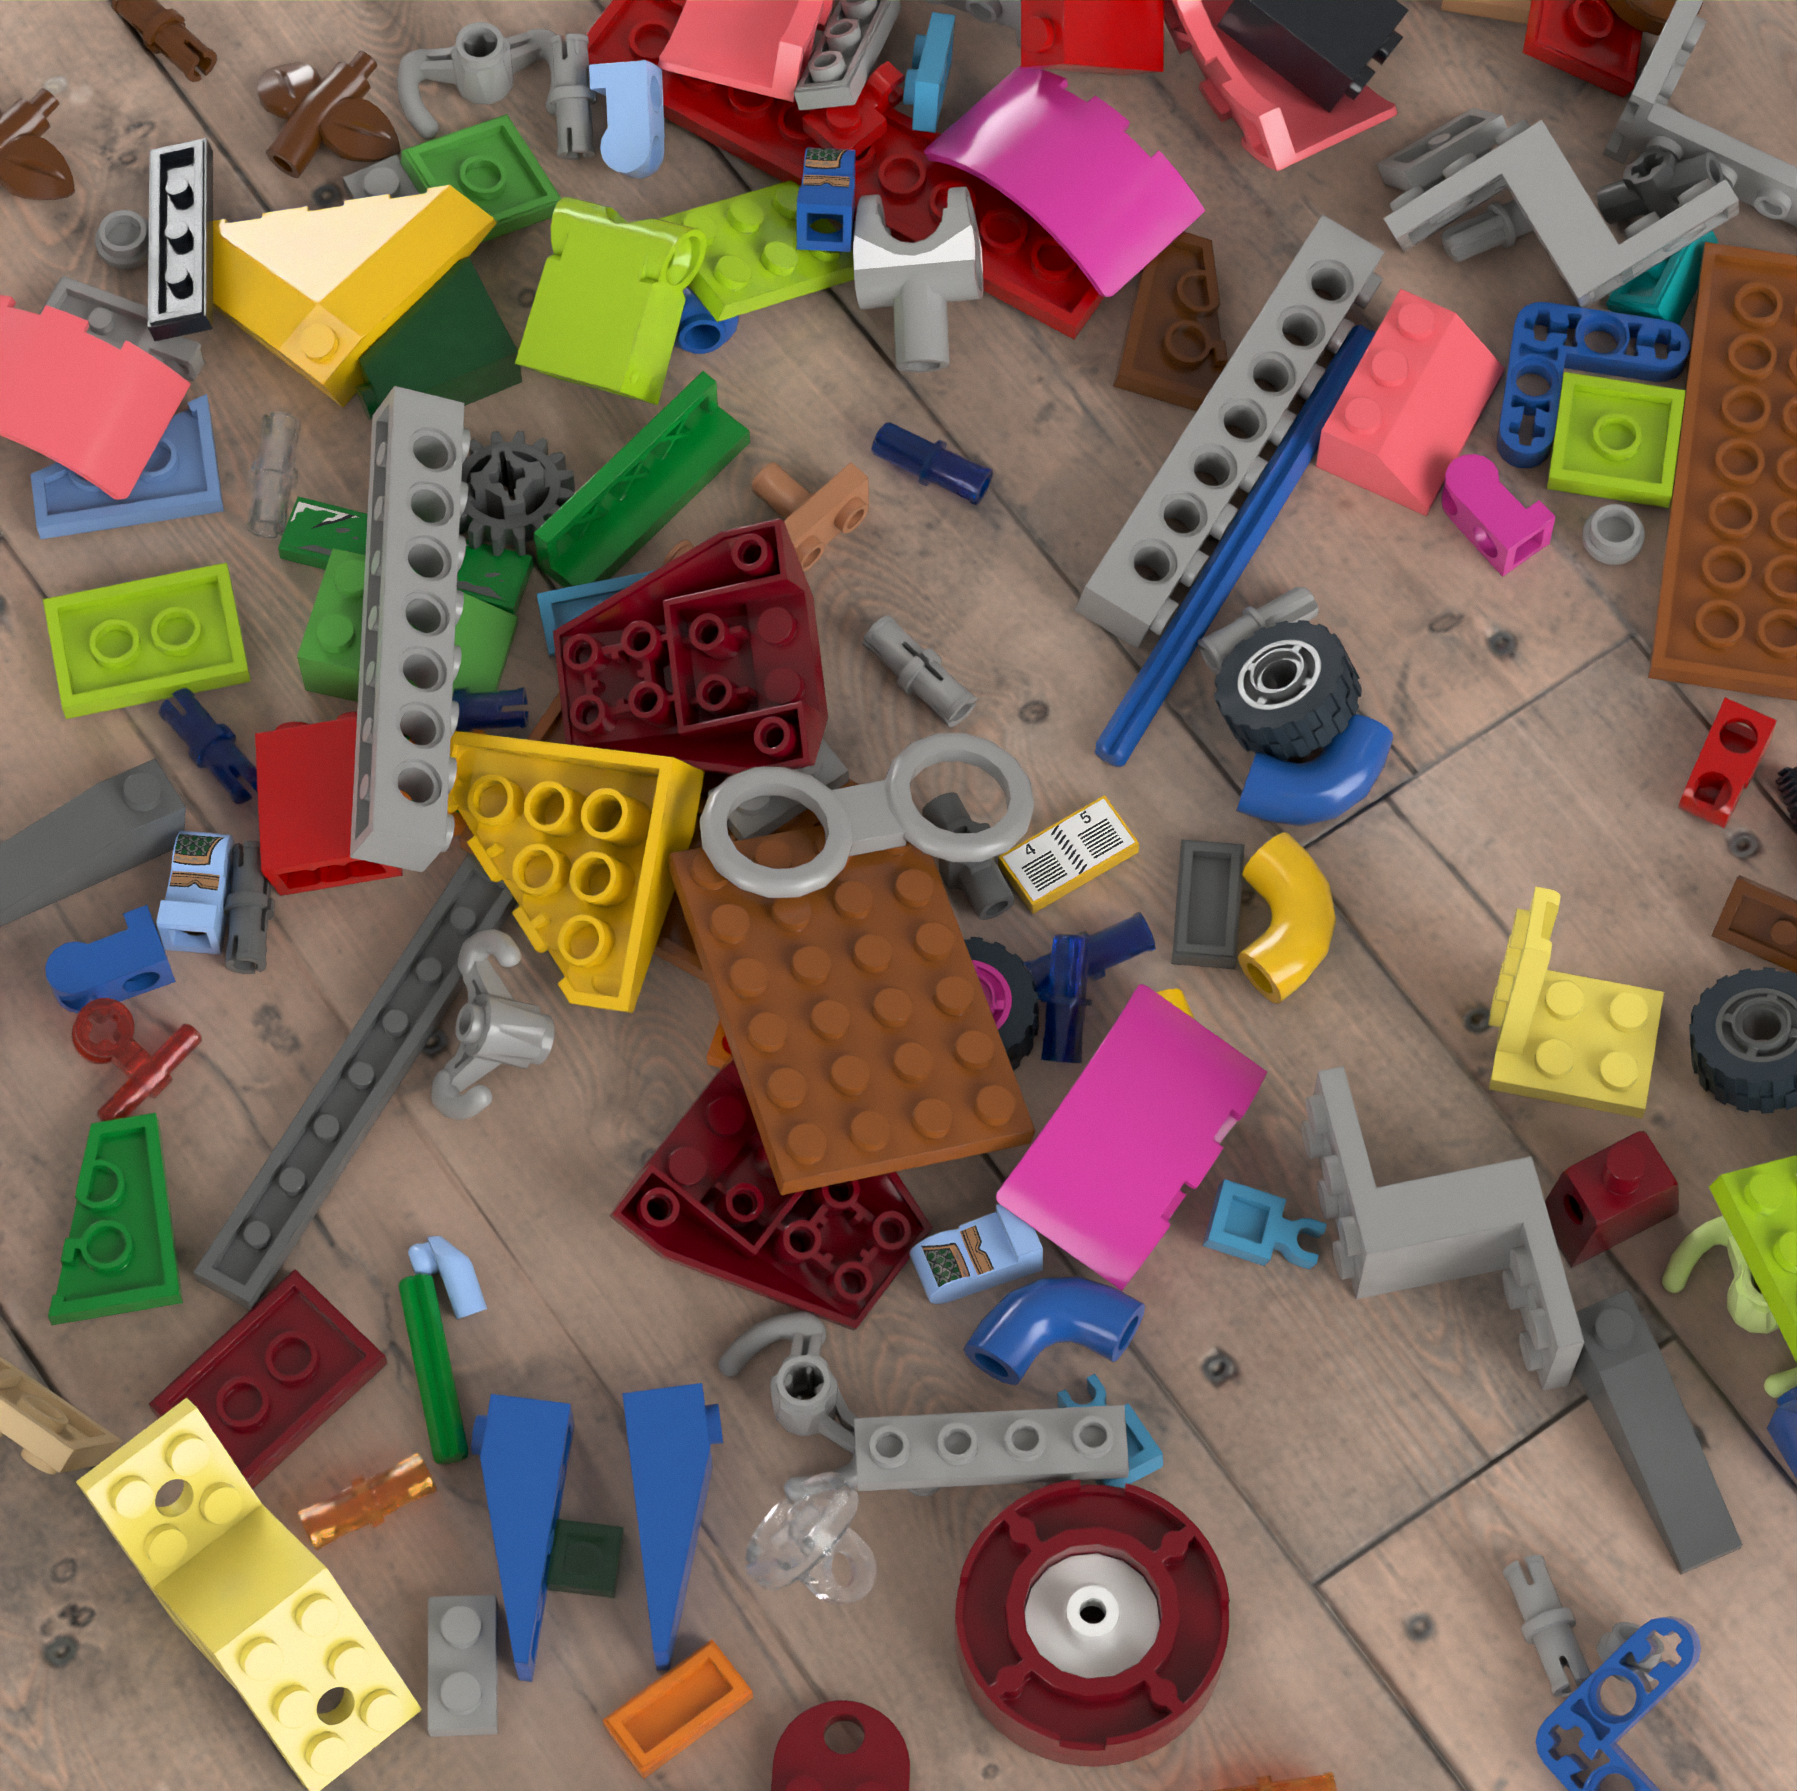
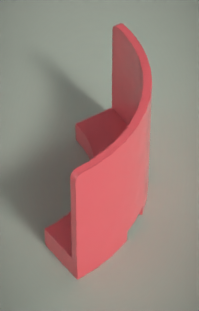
[658,0,835,102]
[1164,0,1398,171]
[0,295,191,500]

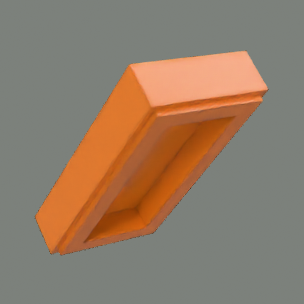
[602,1639,753,1779]

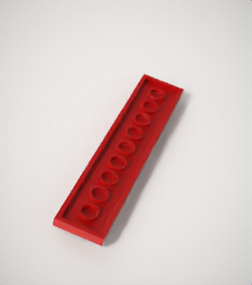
[586,0,1105,340]

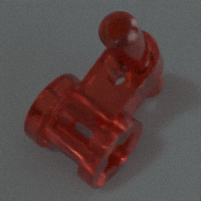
[71,998,202,1122]

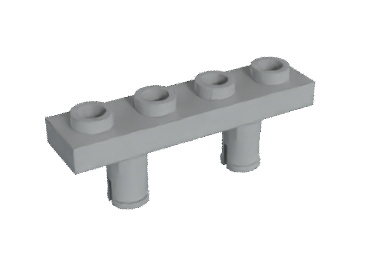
[854,1405,1129,1497]

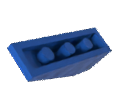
[622,1383,723,1671]
[471,1394,575,1682]

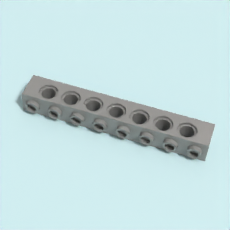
[1074,214,1385,649]
[350,386,471,872]

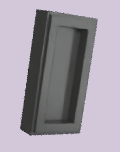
[1171,839,1245,969]

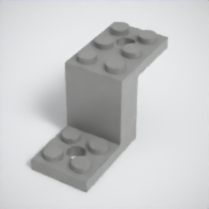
[1383,119,1739,308]
[1301,1066,1584,1391]

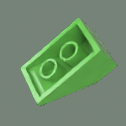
[297,548,519,730]

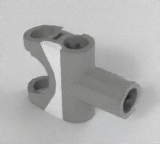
[853,187,983,373]

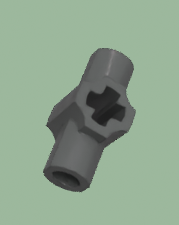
[1597,147,1724,224]
[922,792,1014,920]

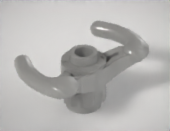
[397,22,556,139]
[431,929,555,1120]
[718,1311,859,1502]

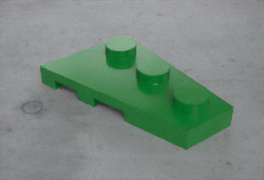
[48,1113,183,1326]

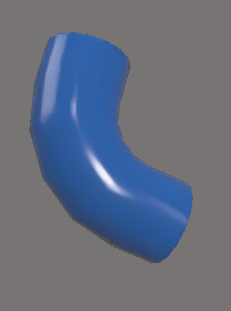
[1236,714,1393,827]
[963,1276,1145,1385]

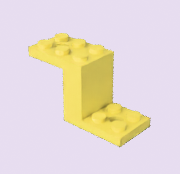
[76,1398,422,1791]

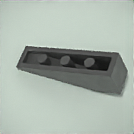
[0,758,186,927]
[1574,1290,1743,1575]

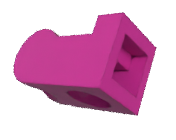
[1441,454,1555,577]

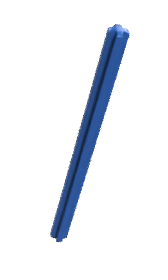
[1095,325,1376,767]

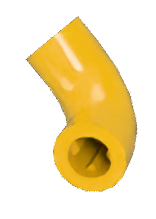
[1238,832,1336,1004]

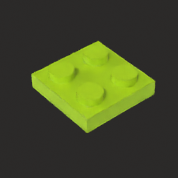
[1546,372,1686,508]

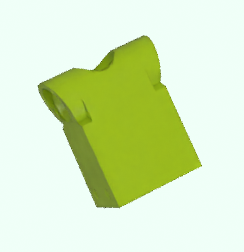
[515,197,707,406]

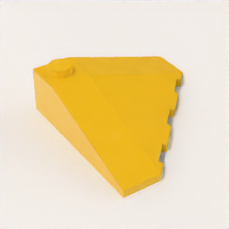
[213,185,497,408]
[447,731,705,1013]

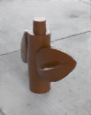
[258,51,401,178]
[0,88,75,200]

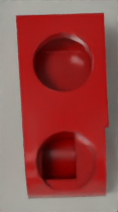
[1678,697,1777,829]

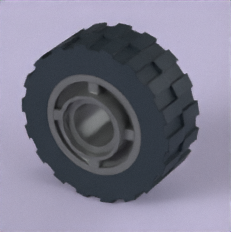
[1214,620,1362,760]
[1689,967,1797,1114]

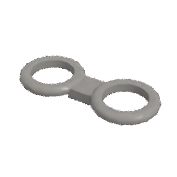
[699,733,1034,898]

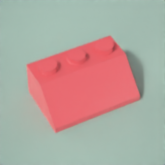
[1316,289,1505,516]

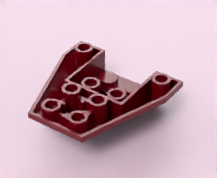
[553,518,828,775]
[609,1055,933,1331]

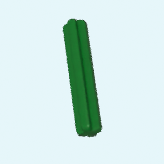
[398,1274,469,1465]

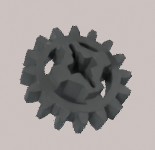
[459,431,575,556]

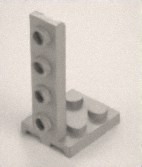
[1603,0,1797,227]

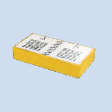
[998,795,1139,914]

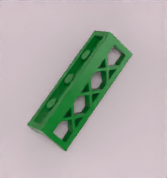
[534,371,750,588]

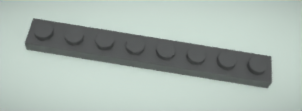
[193,853,517,1310]

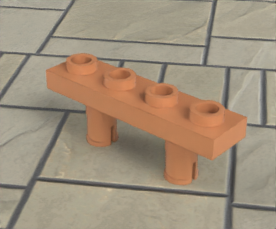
[663,462,869,572]

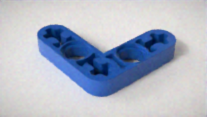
[1497,302,1690,468]
[1536,1616,1701,1791]

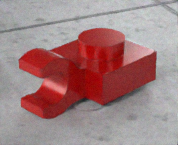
[802,61,905,157]

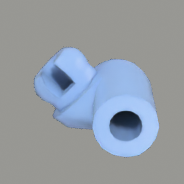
[408,1236,488,1320]

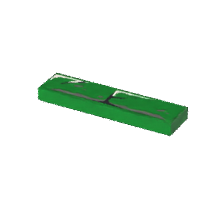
[278,496,534,615]

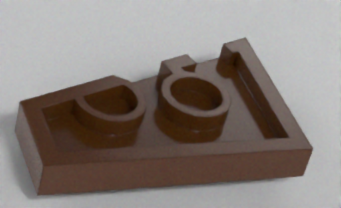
[1113,231,1228,411]

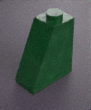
[355,257,522,420]

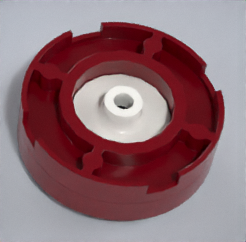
[955,1479,1230,1767]

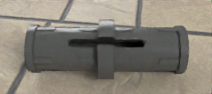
[224,841,275,974]

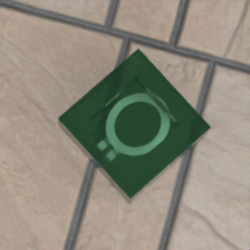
[547,1519,625,1598]

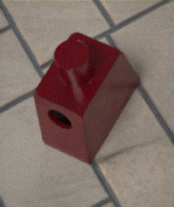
[1545,1130,1679,1268]

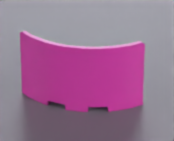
[924,66,1206,297]
[996,984,1267,1291]

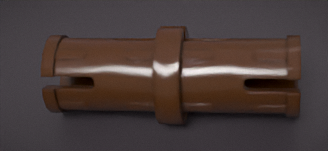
[111,0,217,82]

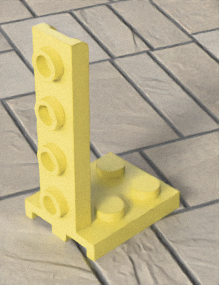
[1488,887,1664,1119]

